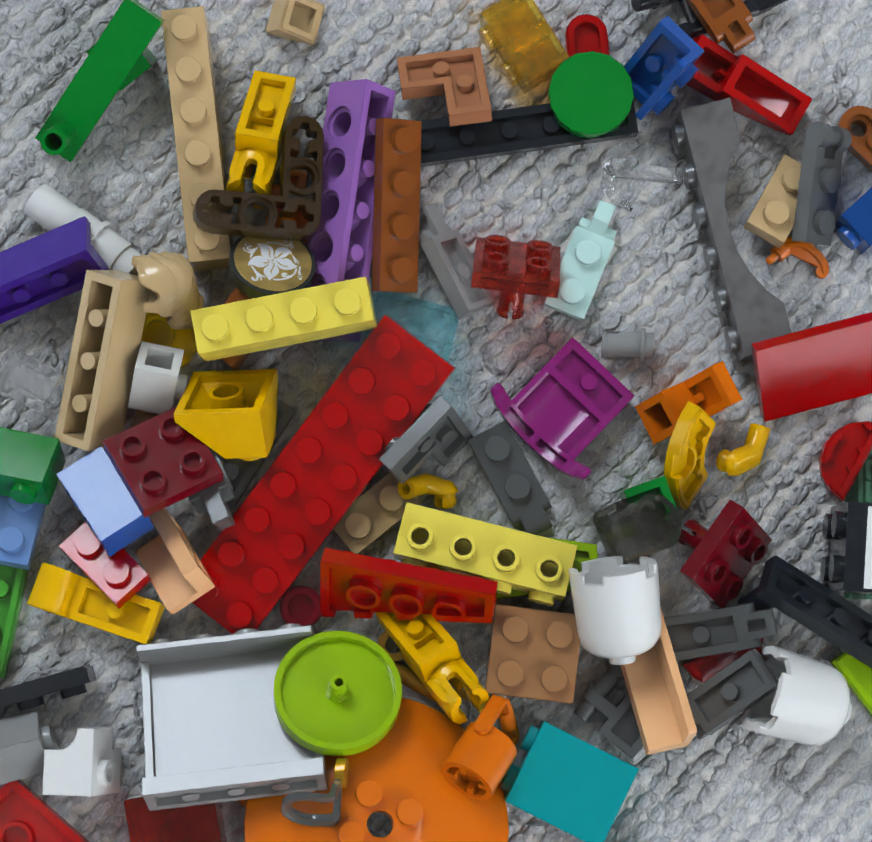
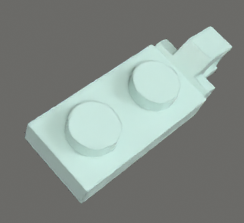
[543,200,617,321]

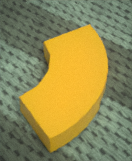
[664,401,716,510]

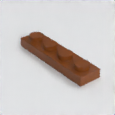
[372,118,422,293]

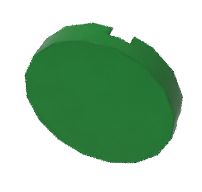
[548,51,634,138]

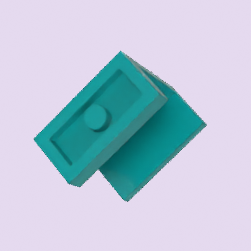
[500,720,639,842]

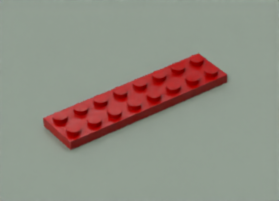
[192,315,456,634]

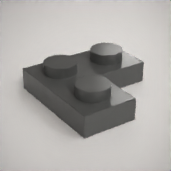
[379,396,473,484]

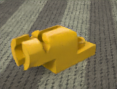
[226,70,296,209]
[375,612,489,724]

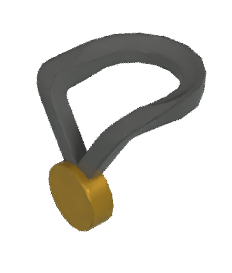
[281,758,349,826]

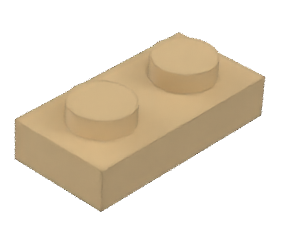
[743,154,801,248]
[334,473,422,554]

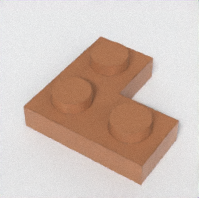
[397,47,492,127]

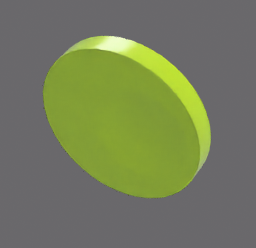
[273,631,402,756]

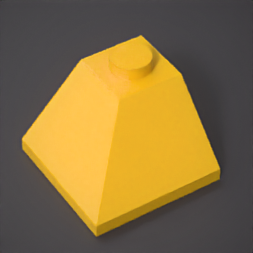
[173,369,278,461]

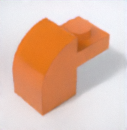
[635,361,743,445]

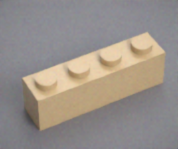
[54,270,151,452]

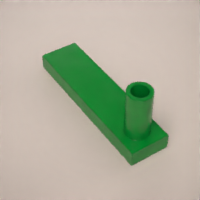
[35,0,165,163]

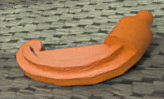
[766,237,829,279]

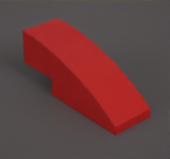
[686,34,812,136]

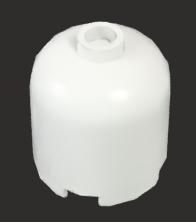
[568,556,661,665]
[741,645,852,745]

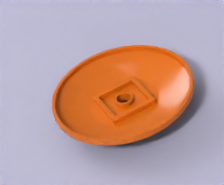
[244,698,509,842]

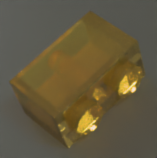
[478,0,569,94]

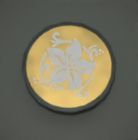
[228,236,316,299]

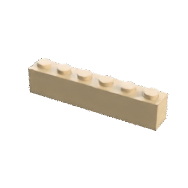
[161,6,233,272]

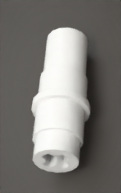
[24,184,142,274]

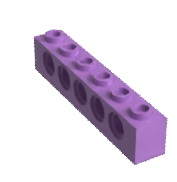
[307,79,396,342]

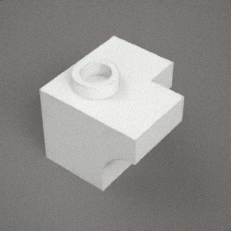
[43,727,122,797]

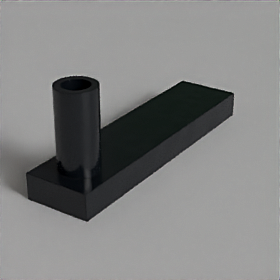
[737,555,872,668]

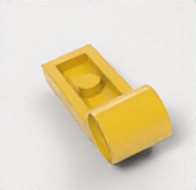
[27,562,165,645]

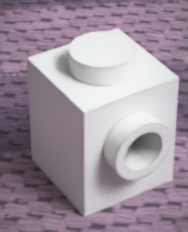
[128,341,188,414]

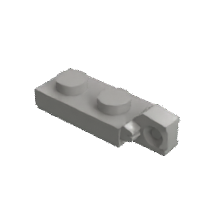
[419,203,495,320]

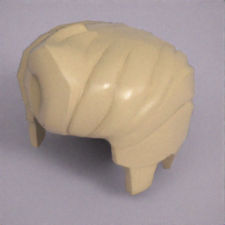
[131,251,204,330]

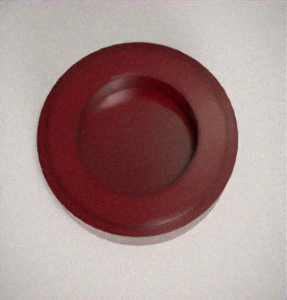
[280,586,322,627]

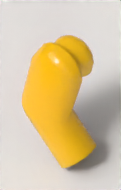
[716,423,771,476]
[398,473,458,509]

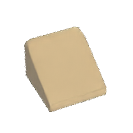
[266,0,325,45]

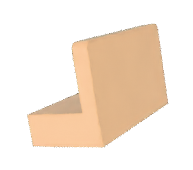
[136,508,215,614]

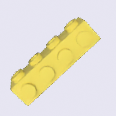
[393,502,578,606]

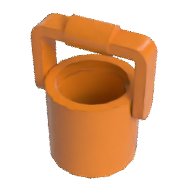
[441,694,520,800]

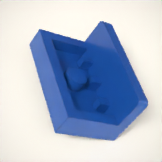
[624,16,704,121]

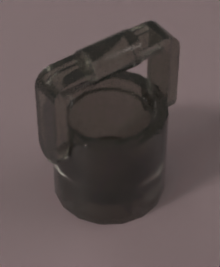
[593,494,682,564]

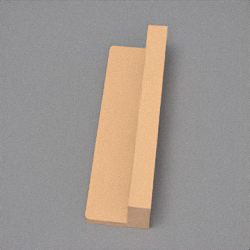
[620,607,697,755]

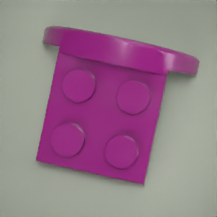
[490,337,635,479]

